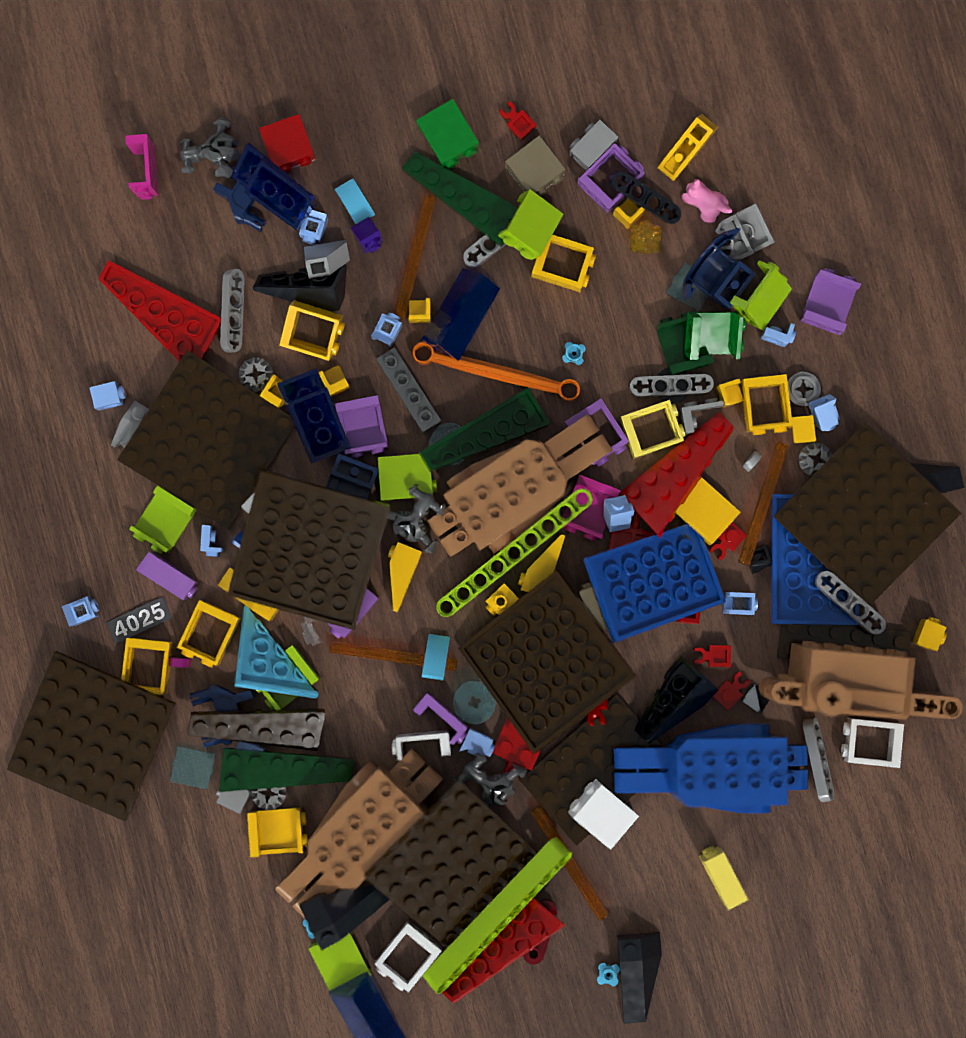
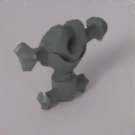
[180,116,239,178]
[386,484,446,554]
[454,752,526,807]

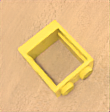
[619,400,685,459]
[699,846,748,910]

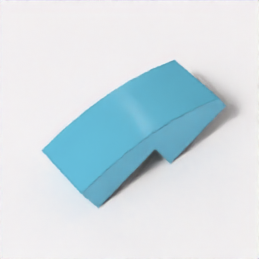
[335,179,375,224]
[422,634,450,680]

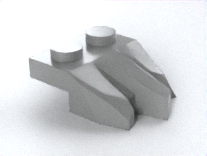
[715,203,775,261]
[111,401,149,448]

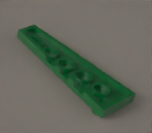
[402,152,518,247]
[419,388,550,472]
[218,747,354,792]

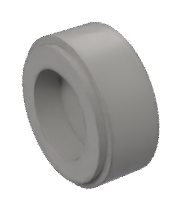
[742,451,762,472]

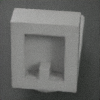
[679,398,725,435]

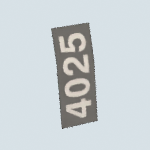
[106,597,172,644]

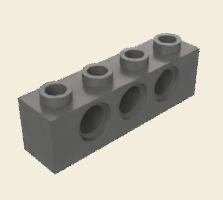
[376,347,441,434]

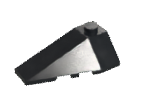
[253,265,347,311]
[909,463,965,494]
[635,656,718,744]
[298,882,390,951]
[616,932,662,1024]

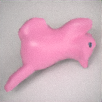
[681,179,732,223]

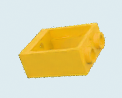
[531,235,596,292]
[279,300,345,361]
[741,374,793,435]
[177,600,241,667]
[121,637,173,696]

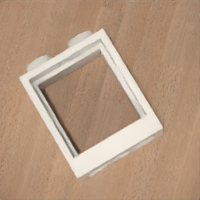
[841,717,904,768]
[374,919,442,992]

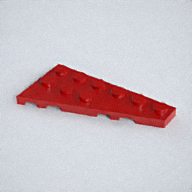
[98,260,221,362]
[620,412,734,538]
[442,897,566,1003]

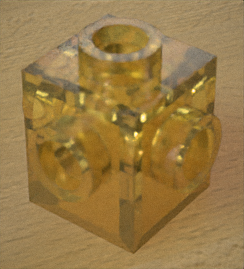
[630,220,661,254]

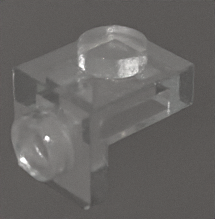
[300,617,322,646]

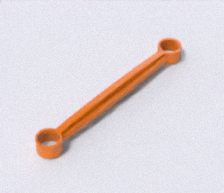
[413,342,580,402]

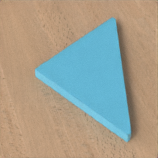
[234,605,319,699]

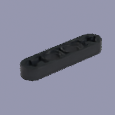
[609,171,681,224]

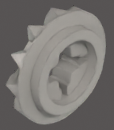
[239,357,273,392]
[788,372,821,407]
[799,442,832,476]
[251,787,286,810]

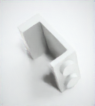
[392,730,451,760]
[568,779,639,849]

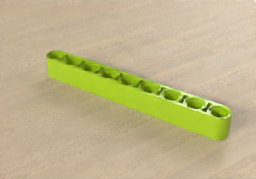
[436,489,593,617]
[423,837,572,994]

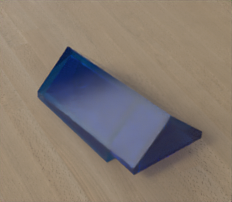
[231,142,317,230]
[421,268,500,361]
[277,369,351,463]
[329,971,405,1038]

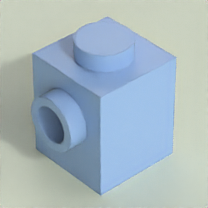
[603,495,634,532]

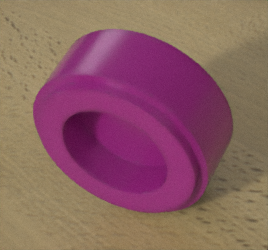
[169,657,191,667]

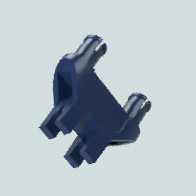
[213,164,287,232]
[189,683,259,748]

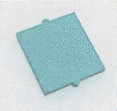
[667,263,709,312]
[170,746,215,789]

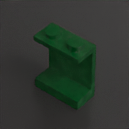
[656,311,714,375]

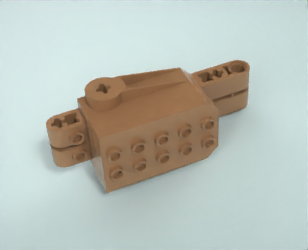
[427,414,613,557]
[759,641,963,720]
[275,748,443,920]

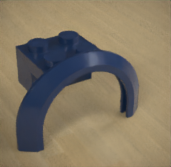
[682,228,756,309]
[326,453,379,498]

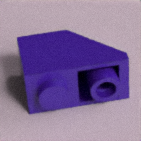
[351,217,383,254]

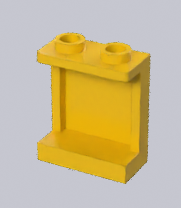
[675,478,741,545]
[247,807,308,857]

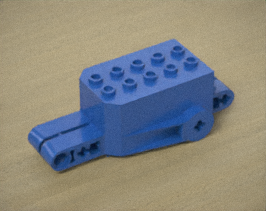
[614,723,808,814]

